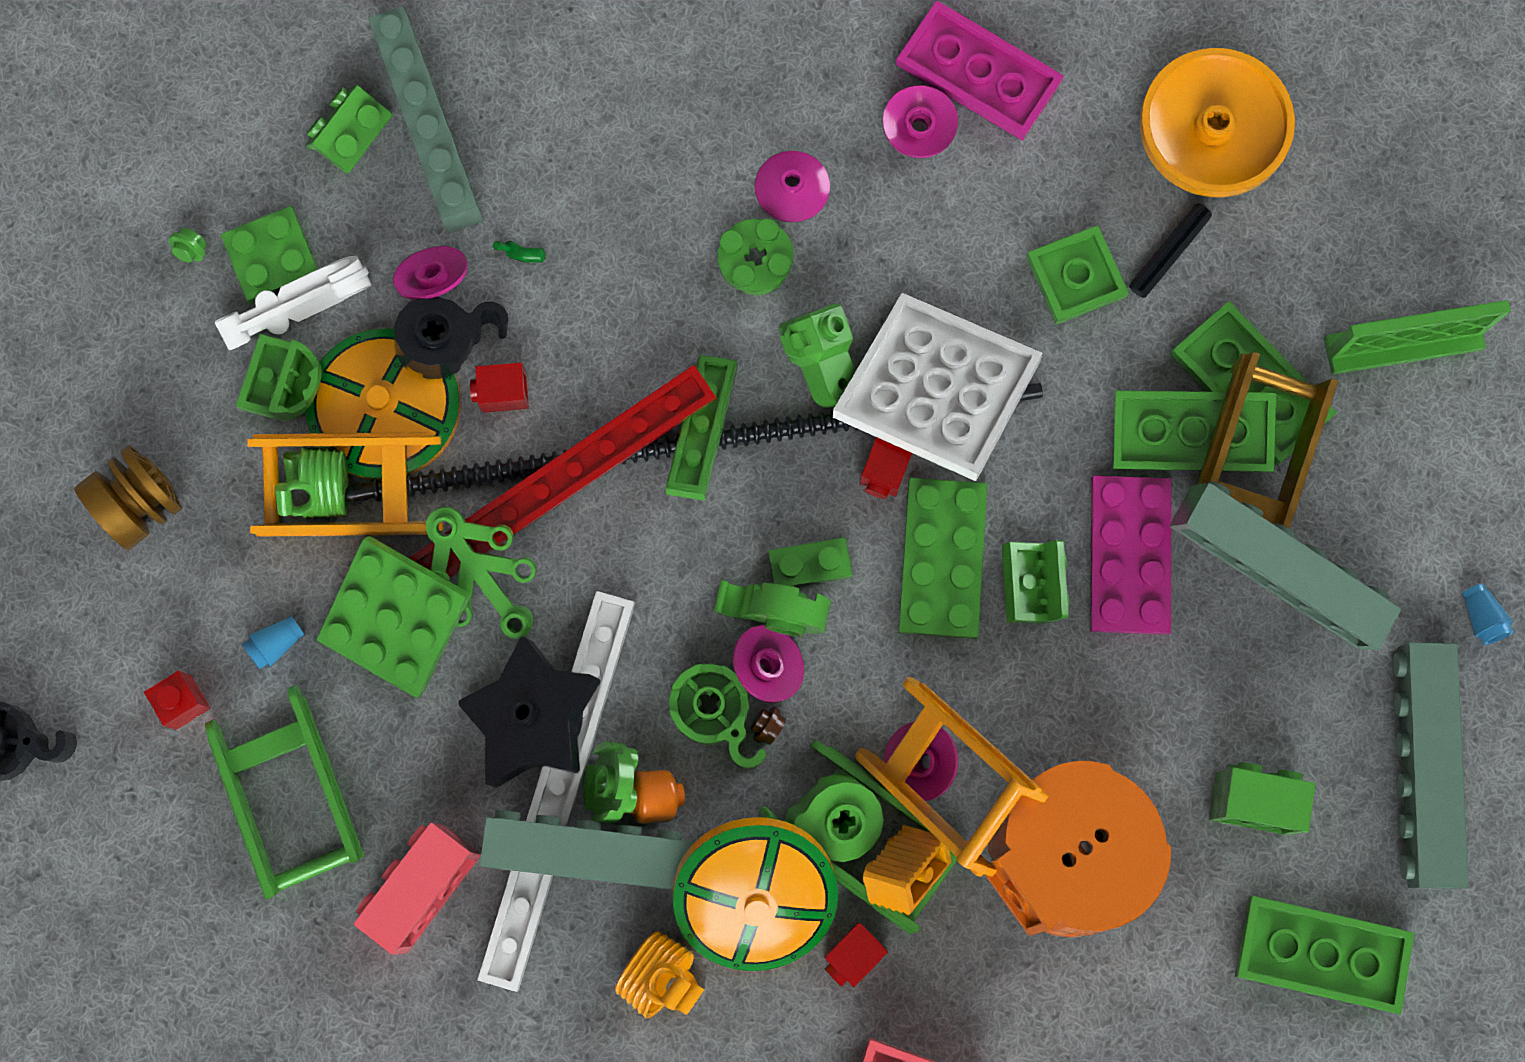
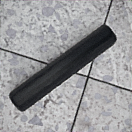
[1129,203,1212,298]

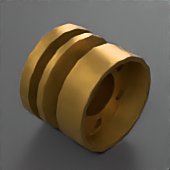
[74,445,183,551]

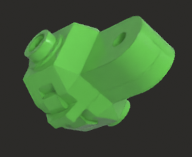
[778,303,855,408]

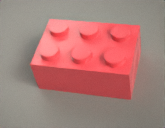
[353,822,481,955]

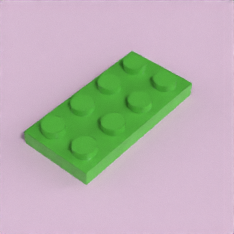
[1170,301,1337,466]
[1113,390,1276,473]
[898,477,987,639]
[1234,896,1414,1015]

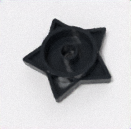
[458,637,600,788]

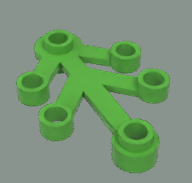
[426,507,537,639]

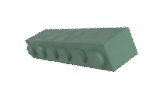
[368,6,484,234]
[1169,481,1401,650]
[1392,642,1469,889]
[479,810,703,890]

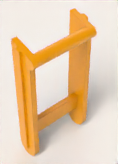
[247,432,443,536]
[855,677,1049,877]

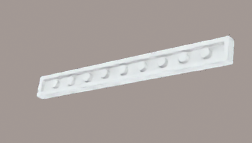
[478,591,635,992]

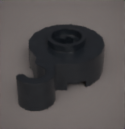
[394,297,508,379]
[0,702,77,781]

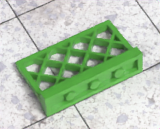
[1323,300,1511,375]

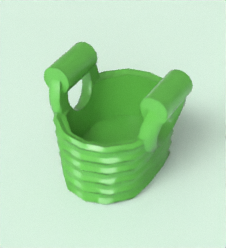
[275,446,349,520]

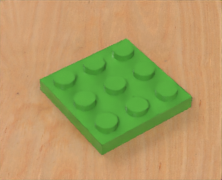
[317,536,471,698]

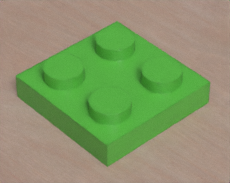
[220,206,318,304]
[1026,225,1129,325]

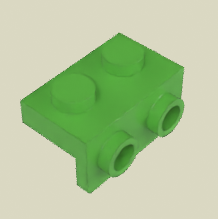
[305,85,393,174]
[1002,540,1070,624]

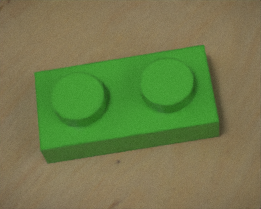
[768,537,853,587]

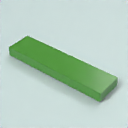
[665,355,738,501]

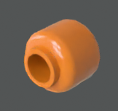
[626,770,685,824]

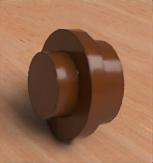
[751,706,786,745]

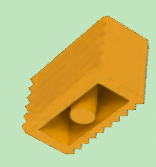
[863,825,952,916]

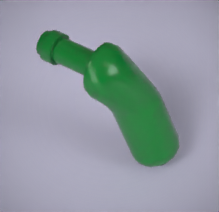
[492,241,546,263]

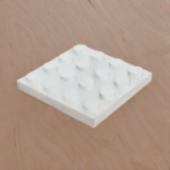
[833,293,1042,481]

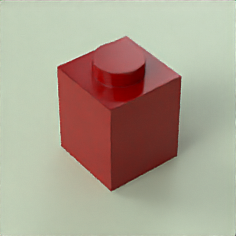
[470,362,529,413]
[860,437,913,499]
[144,670,211,730]
[824,922,888,988]

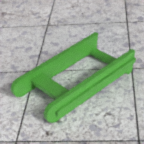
[205,685,365,900]
[810,739,957,935]

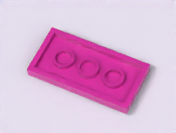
[896,0,1064,141]
[1090,476,1171,635]

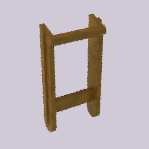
[1197,352,1338,529]

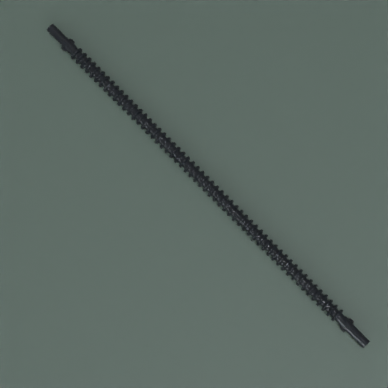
[345,383,1043,505]

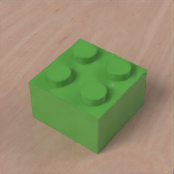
[1209,762,1316,836]

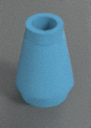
[1462,583,1514,645]
[241,616,304,670]

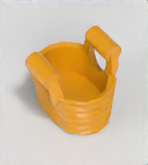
[615,930,705,1019]

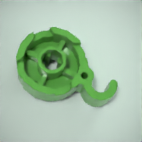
[713,580,831,637]
[669,664,767,770]
[758,774,884,862]

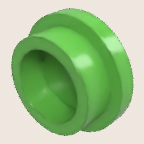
[168,228,207,263]

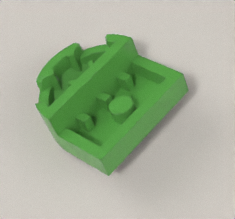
[236,334,322,421]

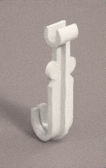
[215,256,372,351]

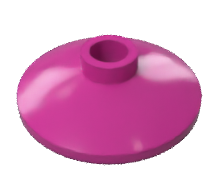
[882,85,958,158]
[755,151,830,222]
[393,246,468,300]
[733,625,804,703]
[884,721,958,802]

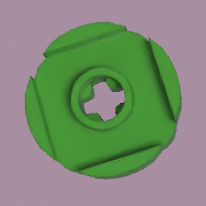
[718,219,794,295]
[584,741,638,824]

